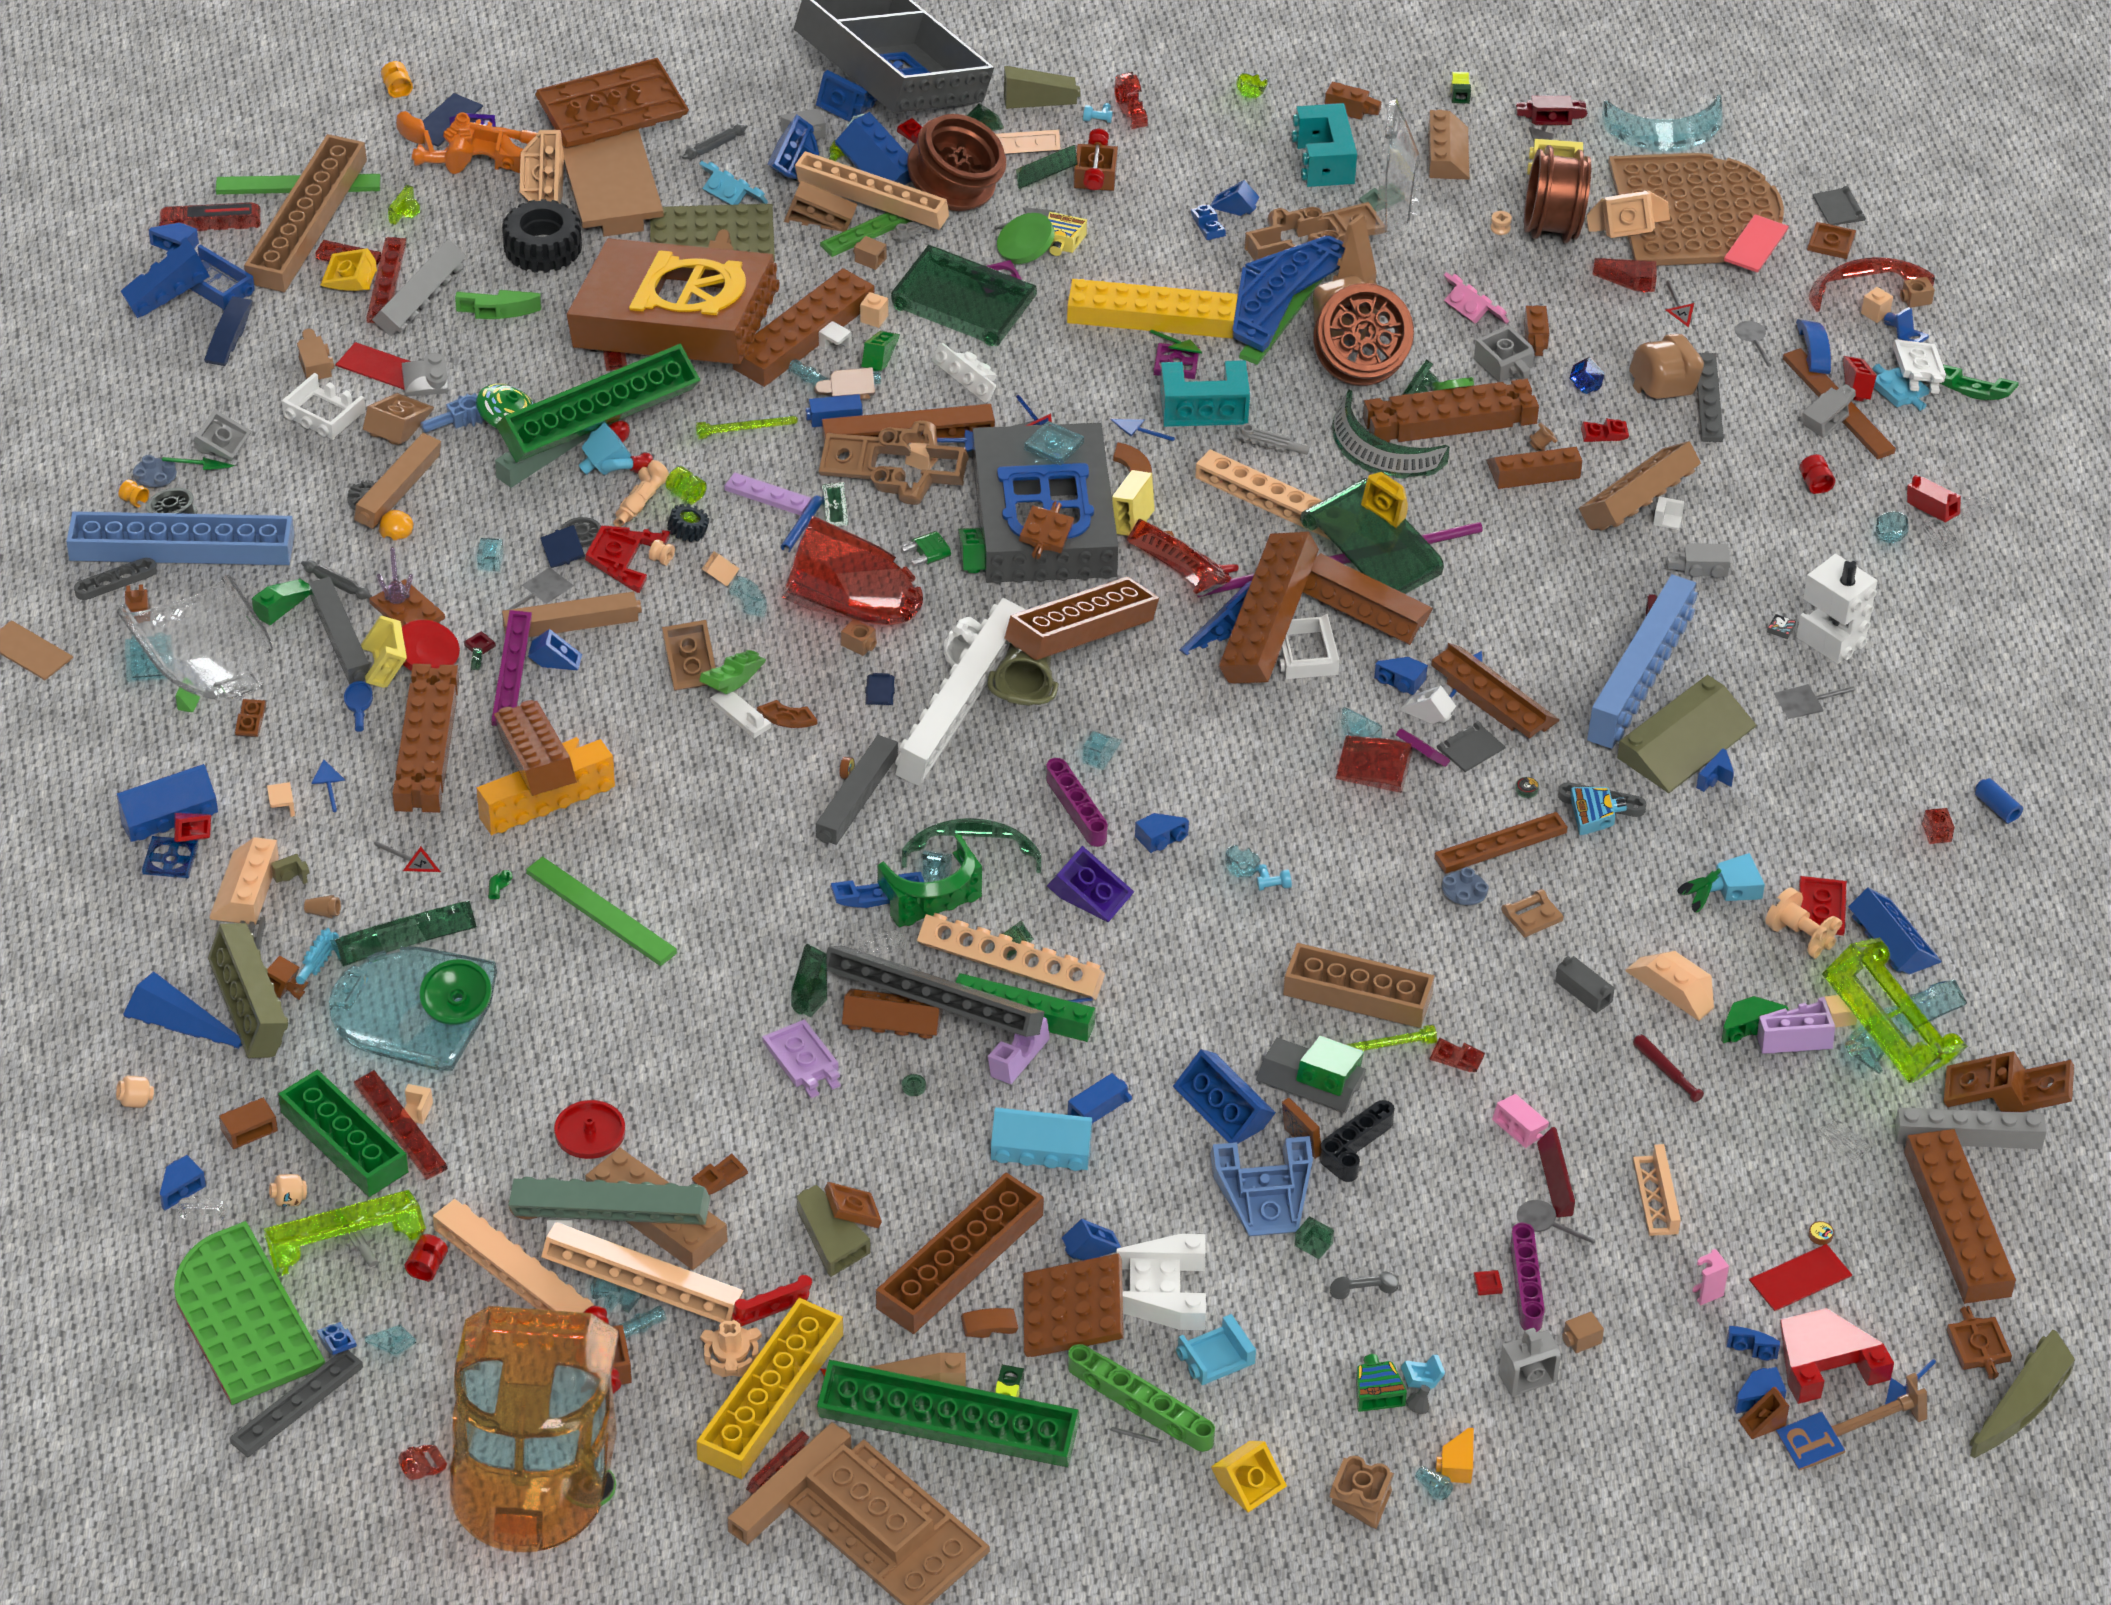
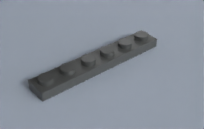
[1697,352,1724,442]
[230,1350,363,1458]

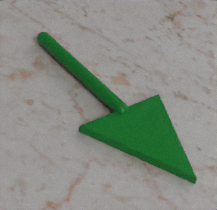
[1150,330,1202,354]
[162,457,235,470]

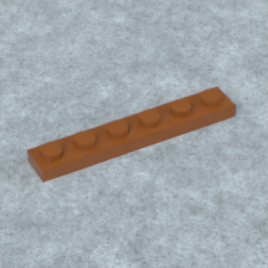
[1434,812,1568,874]

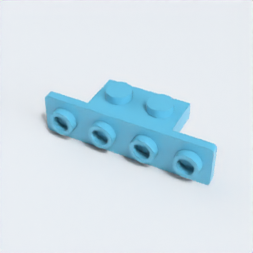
[699,161,768,205]

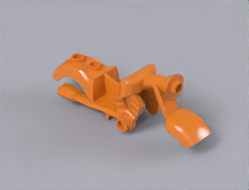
[396,111,537,174]

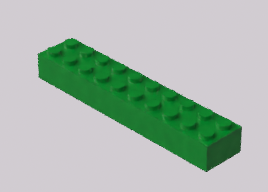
[496,343,701,463]
[817,1359,1080,1468]

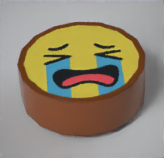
[840,757,855,779]
[1809,1221,1834,1245]

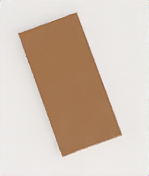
[0,620,73,680]

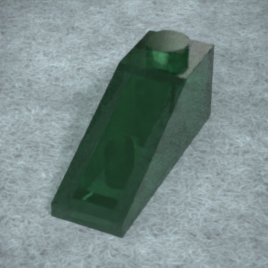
[791,943,827,1018]

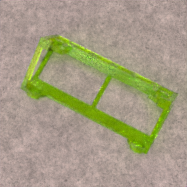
[1822,938,1968,1083]
[263,1190,426,1277]

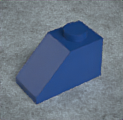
[1210,180,1260,216]
[149,223,199,251]
[528,629,582,670]
[160,1155,206,1211]
[1061,1219,1121,1261]
[1734,1367,1787,1414]

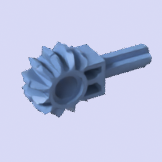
[420,393,484,433]

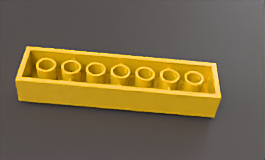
[1067,279,1238,339]
[696,1298,843,1479]

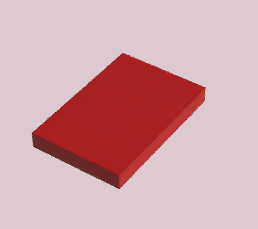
[1799,876,1847,936]

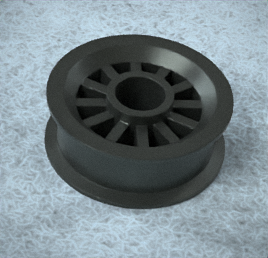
[146,488,198,514]

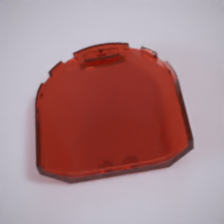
[781,516,923,625]

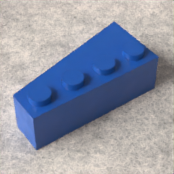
[121,237,210,318]

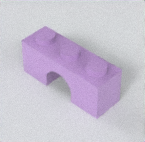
[988,1017,1050,1084]

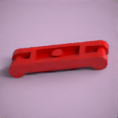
[731,1275,812,1327]

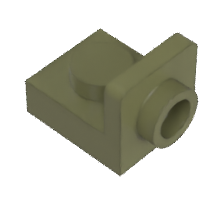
[271,854,310,884]

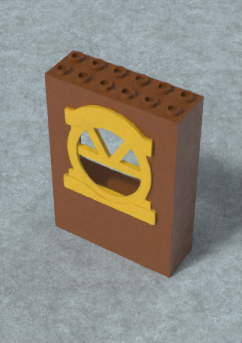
[567,238,780,364]

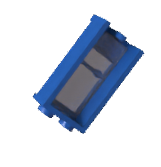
[190,244,255,310]

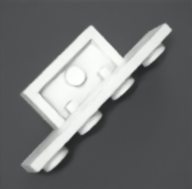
[932,343,997,403]

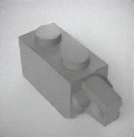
[1803,384,1856,438]
[1667,543,1730,578]

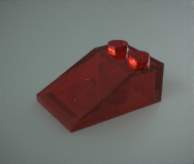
[1335,736,1413,793]

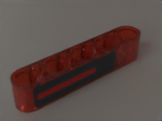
[159,202,261,231]

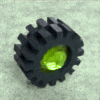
[667,504,709,542]

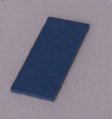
[423,93,483,147]

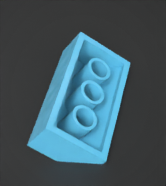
[991,1107,1092,1171]

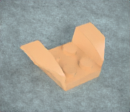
[1587,191,1670,238]

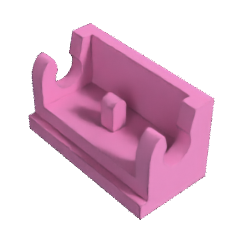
[1492,1094,1549,1148]
[1692,1249,1729,1306]

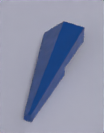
[1179,581,1252,655]
[123,971,242,1049]

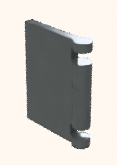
[1813,186,1866,225]
[1437,721,1506,772]

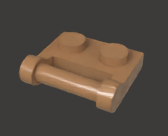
[1501,889,1564,938]

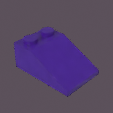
[1047,845,1134,922]

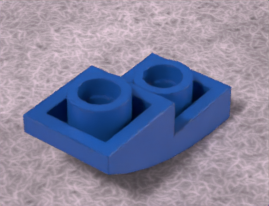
[1191,205,1226,240]
[317,1322,357,1355]
[1727,1326,1780,1361]

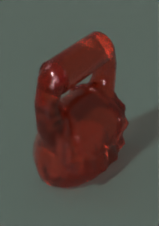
[398,1445,447,1480]

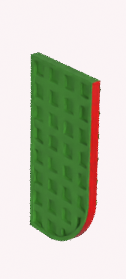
[174,1221,326,1405]

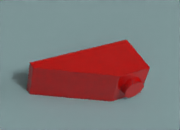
[1843,356,1877,401]

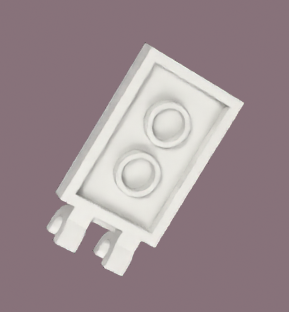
[1893,339,1946,394]

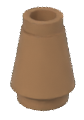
[304,895,341,918]

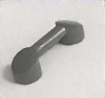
[1330,1271,1399,1300]

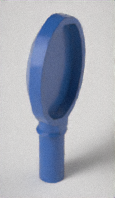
[344,681,373,732]

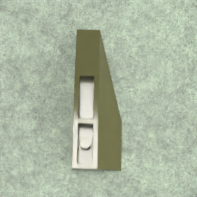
[1969,1329,2075,1458]

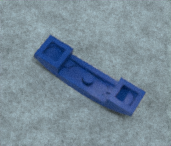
[1796,319,1831,374]
[830,872,924,908]

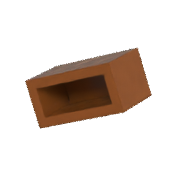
[219,1097,278,1150]

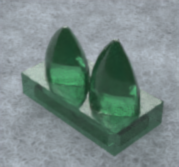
[1402,359,1440,395]

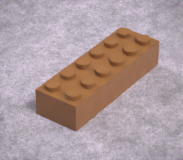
[1578,441,1701,531]
[1283,943,1435,1028]
[585,1147,728,1270]

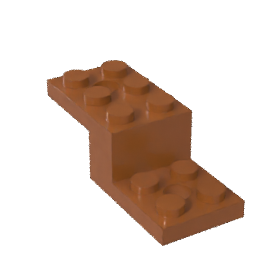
[1944,1051,2074,1112]

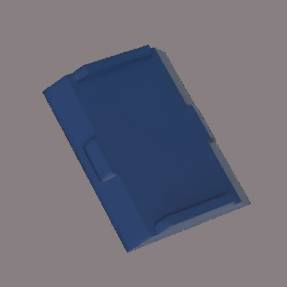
[865,673,895,705]

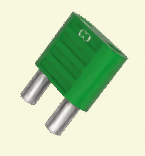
[900,531,951,567]

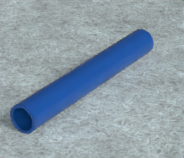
[781,495,823,552]

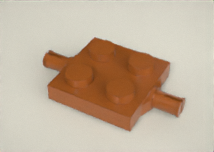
[1019,501,1074,559]
[1946,1306,2012,1379]

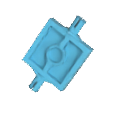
[1873,364,1930,411]

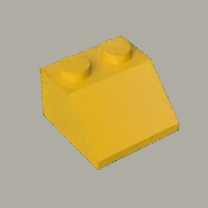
[1211,1441,1287,1513]

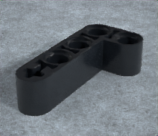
[1320,1100,1395,1182]

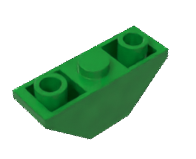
[1721,996,1789,1044]

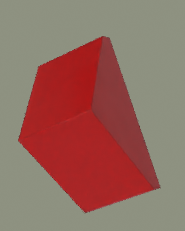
[174,813,211,842]

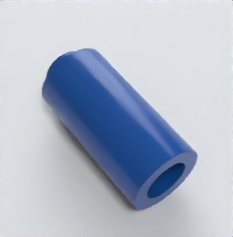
[1975,778,2023,824]

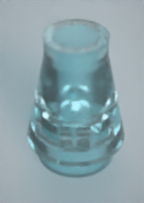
[1415,1466,1453,1500]

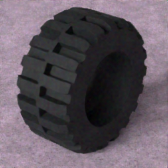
[502,199,582,273]

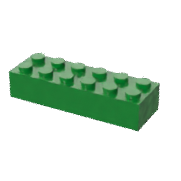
[278,1069,409,1197]

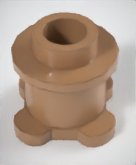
[1530,422,1558,451]

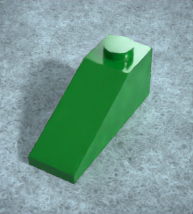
[861,330,900,373]
[958,528,985,573]
[252,579,310,626]

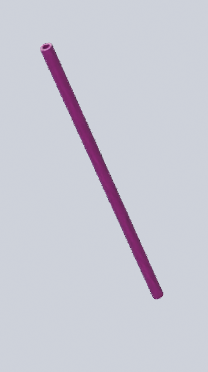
[1195,522,1483,597]

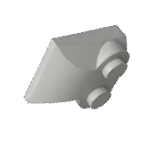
[402,353,448,396]
[193,409,252,461]

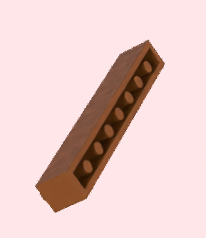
[822,404,995,443]

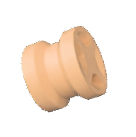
[1490,211,1512,235]
[649,539,675,566]

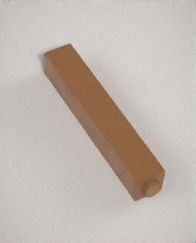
[354,433,441,529]
[502,591,642,637]
[727,1422,851,1545]

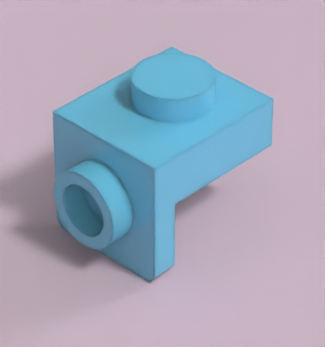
[1401,1354,1445,1389]

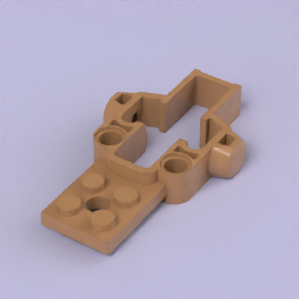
[1245,202,1386,261]
[819,421,969,505]

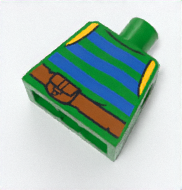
[1356,1354,1407,1412]

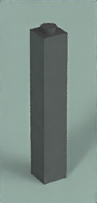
[309,577,370,684]
[816,735,898,845]

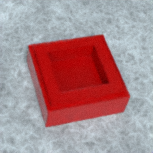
[1473,1270,1503,1296]

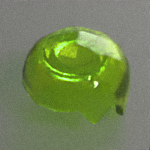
[1236,73,1268,98]

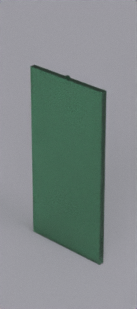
[1016,144,1078,189]

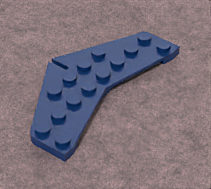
[1233,236,1345,352]

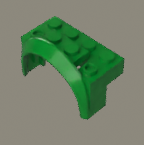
[877,834,982,928]

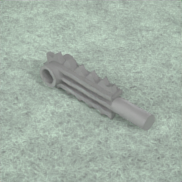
[891,210,953,243]
[1236,423,1310,455]
[328,1199,378,1267]

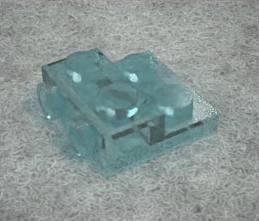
[125,634,173,682]

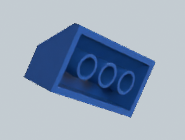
[835,112,912,185]
[117,764,218,842]
[1848,887,1942,974]
[1173,1049,1276,1144]

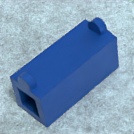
[805,394,863,427]
[1068,1073,1132,1124]

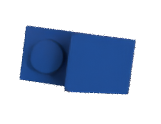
[1696,748,1734,792]

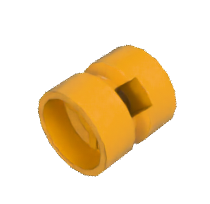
[381,61,413,98]

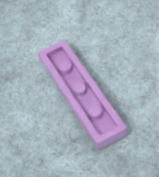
[725,472,812,516]

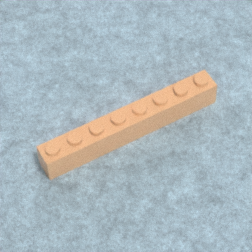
[795,151,949,230]
[433,1199,594,1337]
[541,1222,743,1323]

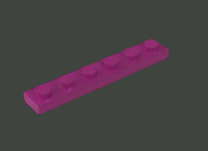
[491,610,532,726]

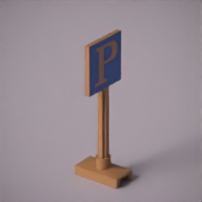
[1776,1373,1927,1470]

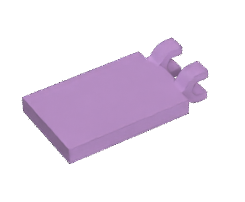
[762,1019,841,1098]

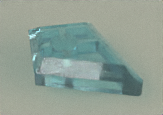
[365,1325,416,1357]

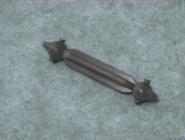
[682,124,748,160]
[301,560,372,599]

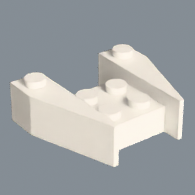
[1117,1234,1206,1330]

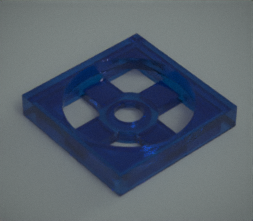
[142,836,199,878]

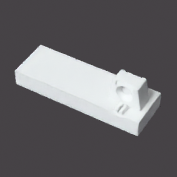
[710,691,771,738]

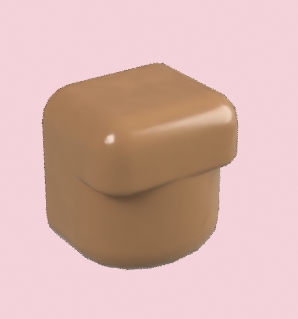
[1313,276,1380,341]
[1629,333,1704,399]

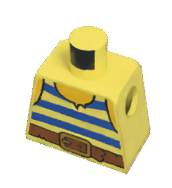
[1048,212,1087,256]

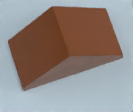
[1738,1387,1790,1439]

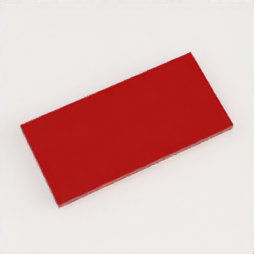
[335,342,411,390]
[1749,1244,1852,1311]

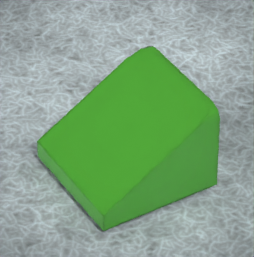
[175,680,200,712]

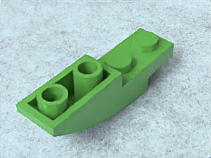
[455,290,542,319]
[699,650,766,694]

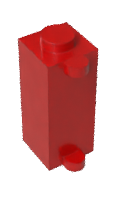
[1907,475,1961,523]

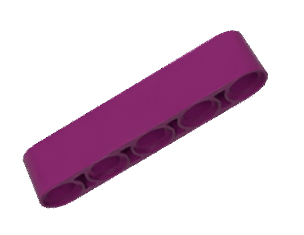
[1046,758,1108,847]
[1510,1222,1545,1332]

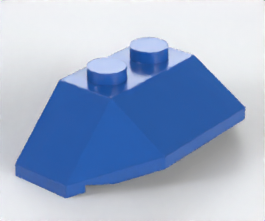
[767,114,819,179]

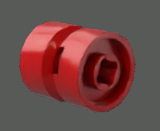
[1799,454,1836,494]
[404,1234,448,1282]

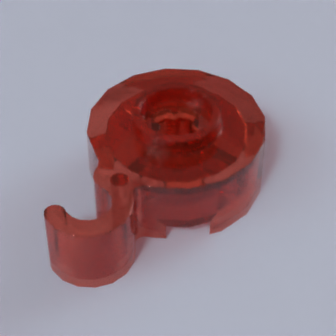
[1114,72,1148,129]

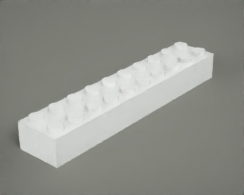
[895,598,1026,786]

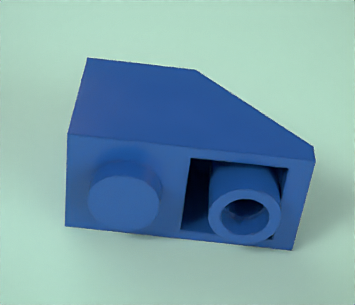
[1374,657,1428,695]
[1135,813,1189,853]

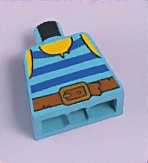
[1571,787,1627,835]

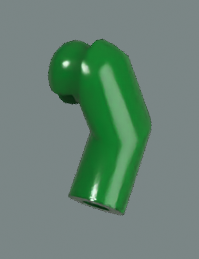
[488,870,513,899]

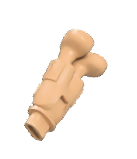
[613,460,669,527]

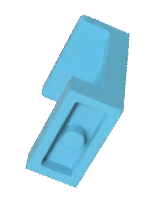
[1176,1314,1256,1385]

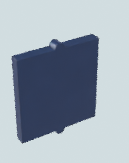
[540,525,585,568]

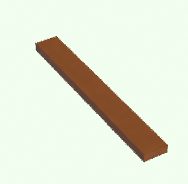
[1783,348,1896,460]

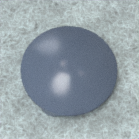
[133,455,177,487]
[1442,867,1489,905]

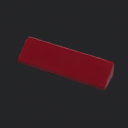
[1537,1127,1575,1218]

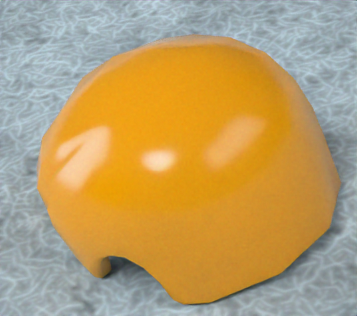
[378,510,414,540]

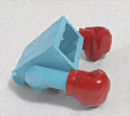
[579,421,653,475]

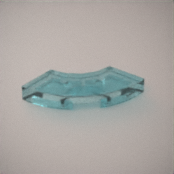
[729,575,767,618]

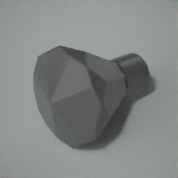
[1406,1385,1430,1414]

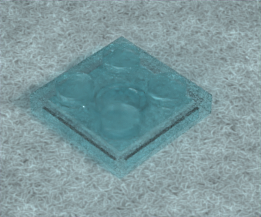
[1024,421,1084,465]

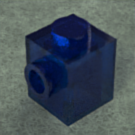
[1569,357,1605,394]

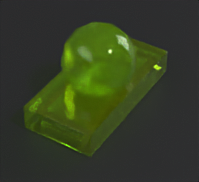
[388,185,420,225]

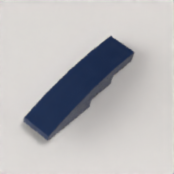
[204,296,253,366]

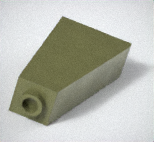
[1004,66,1081,109]
[797,1184,870,1277]

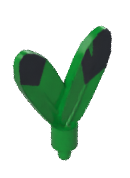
[1677,868,1721,913]

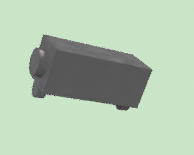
[1555,956,1615,1014]

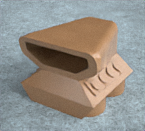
[1329,1456,1395,1529]

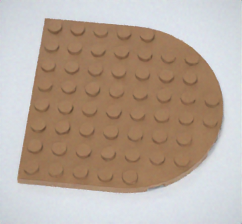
[1608,153,1784,267]

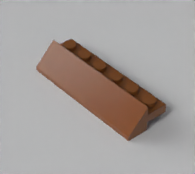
[1302,553,1433,645]
[1431,643,1559,739]

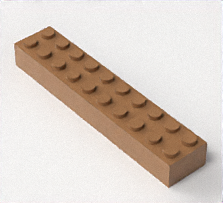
[244,134,367,292]

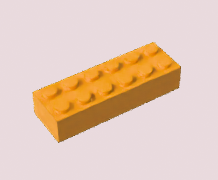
[476,739,615,835]

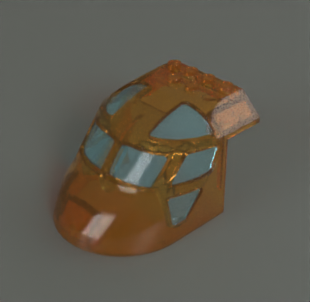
[450,1306,619,1552]

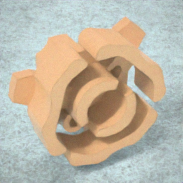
[700,1320,762,1377]

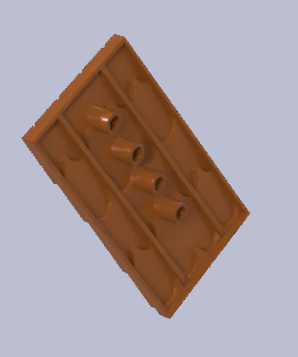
[535,57,689,148]

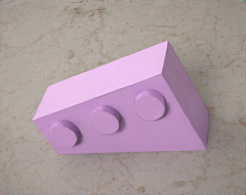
[1757,997,1835,1054]

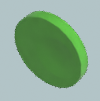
[997,213,1055,264]

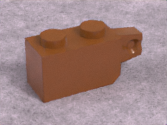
[1325,81,1382,120]
[1524,305,1550,356]

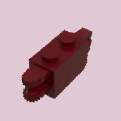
[1516,95,1588,125]

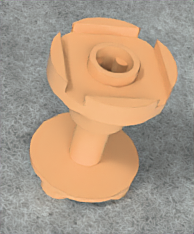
[1765,887,1842,959]

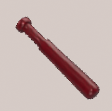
[1633,1034,1704,1102]

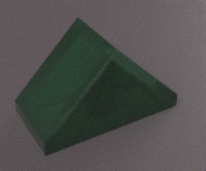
[967,103,1004,131]
[822,482,849,527]

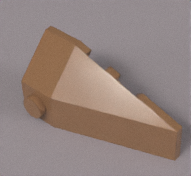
[1333,214,1377,285]
[870,1353,966,1387]

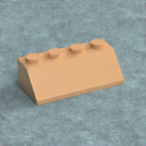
[210,837,279,925]

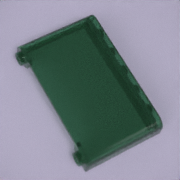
[891,244,1037,346]
[1300,478,1444,594]

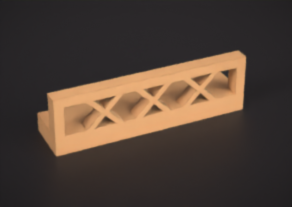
[996,130,1061,154]
[1633,1144,1681,1236]

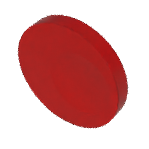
[401,620,460,671]
[554,1100,626,1159]

